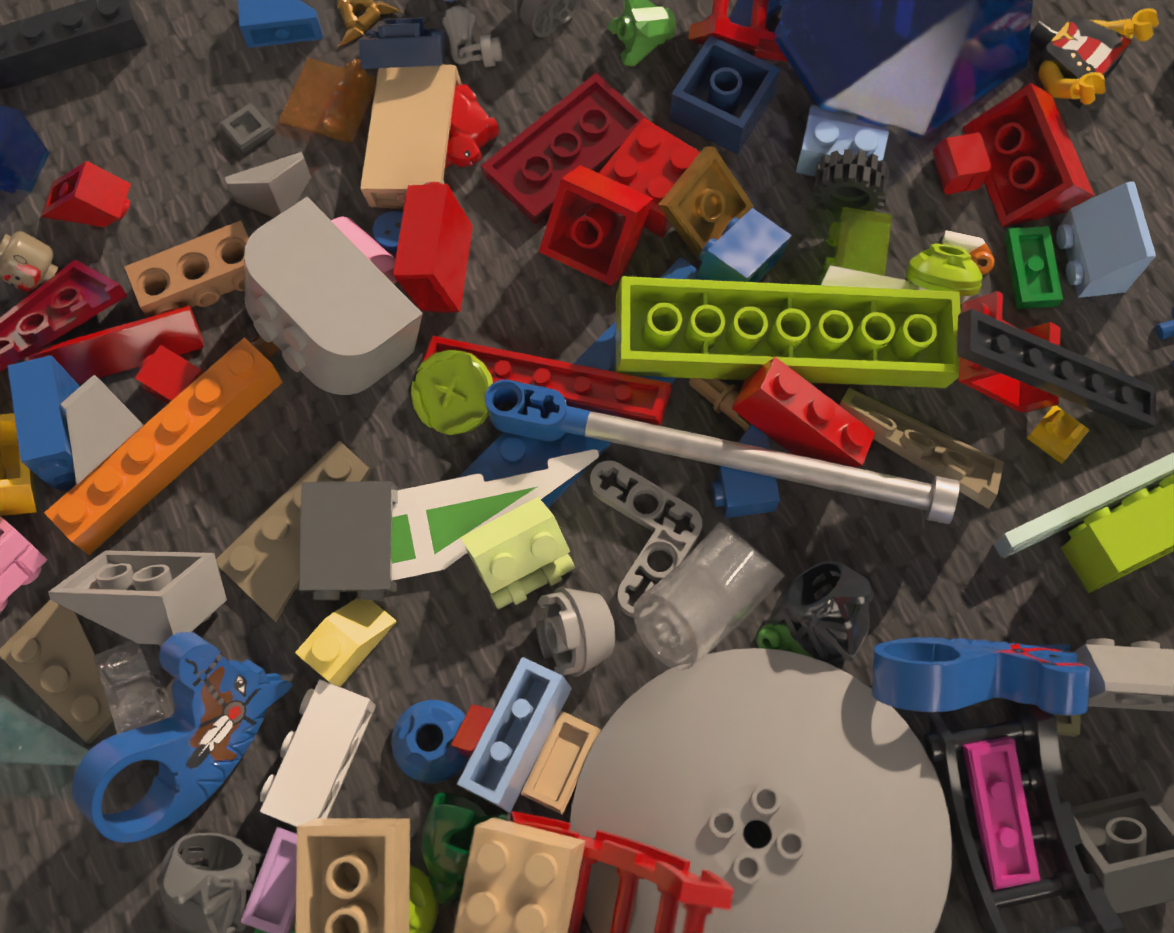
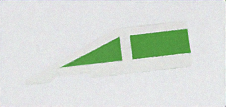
[300,449,599,581]

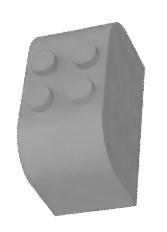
[244,197,423,395]

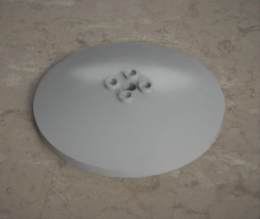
[570,648,952,933]

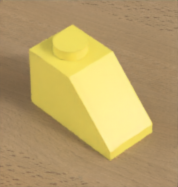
[295,598,397,687]

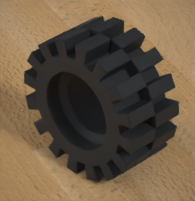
[812,149,889,216]

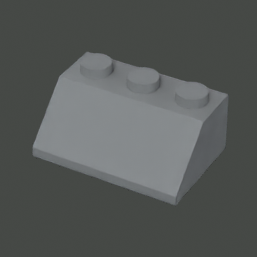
[1073,638,1174,712]

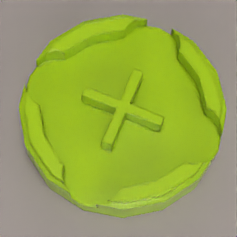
[411,350,493,435]

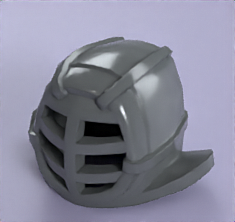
[156,833,266,933]

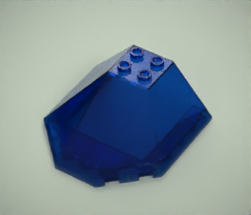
[775,0,1033,138]

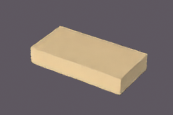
[521,711,601,815]

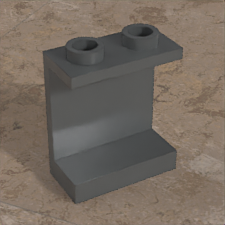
[299,481,398,601]

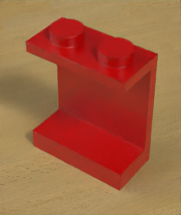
[958,291,1060,413]

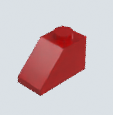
[41,161,131,227]

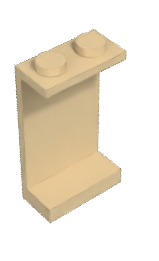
[360,64,462,209]

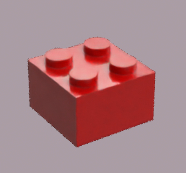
[599,118,700,238]
[539,165,653,286]

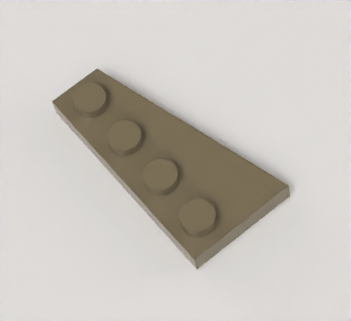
[839,388,1004,509]
[216,441,371,622]

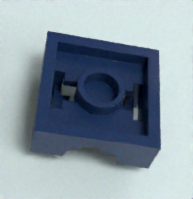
[358,17,446,69]

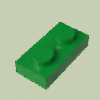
[1004,226,1063,309]

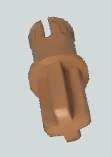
[689,378,752,432]

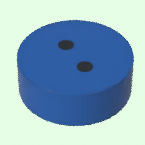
[373,211,403,252]

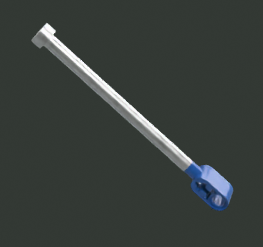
[485,380,959,524]

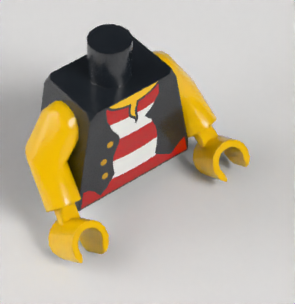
[1027,8,1159,109]

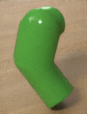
[756,623,815,659]

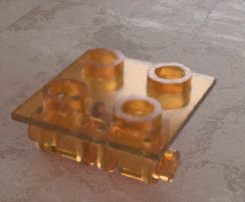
[279,58,377,144]

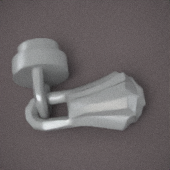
[442,5,503,67]

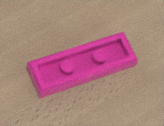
[962,736,1040,890]

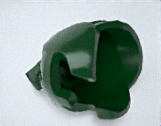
[422,792,506,907]

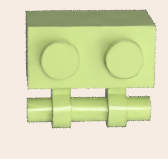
[460,497,575,610]

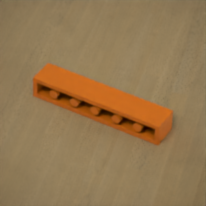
[44,337,283,555]

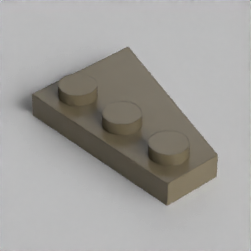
[0,600,124,744]

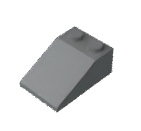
[48,551,227,647]

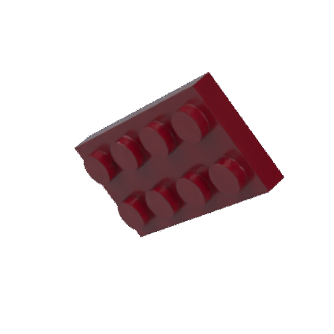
[481,73,650,224]

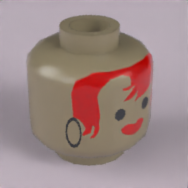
[0,231,58,292]

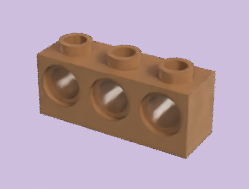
[125,220,250,318]

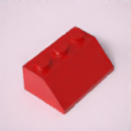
[962,83,1095,227]

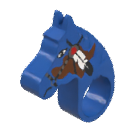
[72,632,293,843]

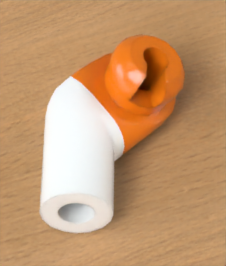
[941,230,995,275]

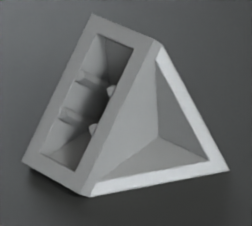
[225,152,311,218]
[60,375,143,484]

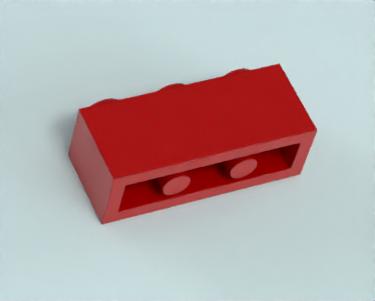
[732,357,875,468]

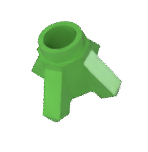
[608,0,676,66]

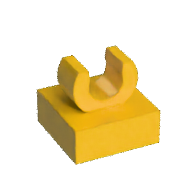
[1027,405,1089,464]

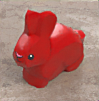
[445,84,500,168]

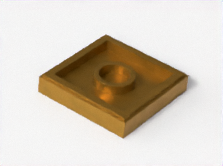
[658,147,754,262]

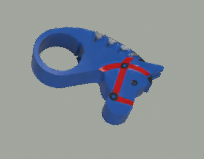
[872,637,1090,715]

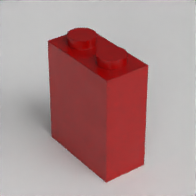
[393,182,473,313]

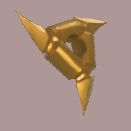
[337,0,403,47]

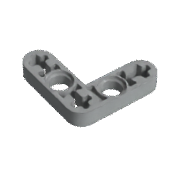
[590,461,702,618]

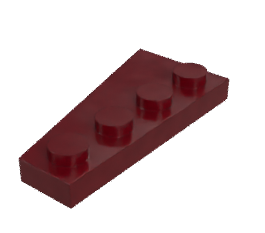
[0,260,127,372]

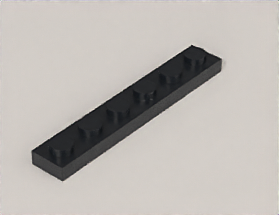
[957,309,1157,430]

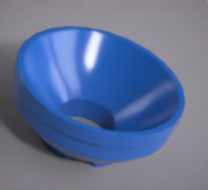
[391,700,470,784]

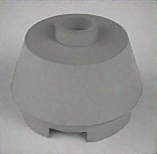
[536,588,615,677]

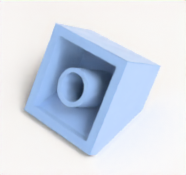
[796,105,889,176]
[1056,182,1156,298]

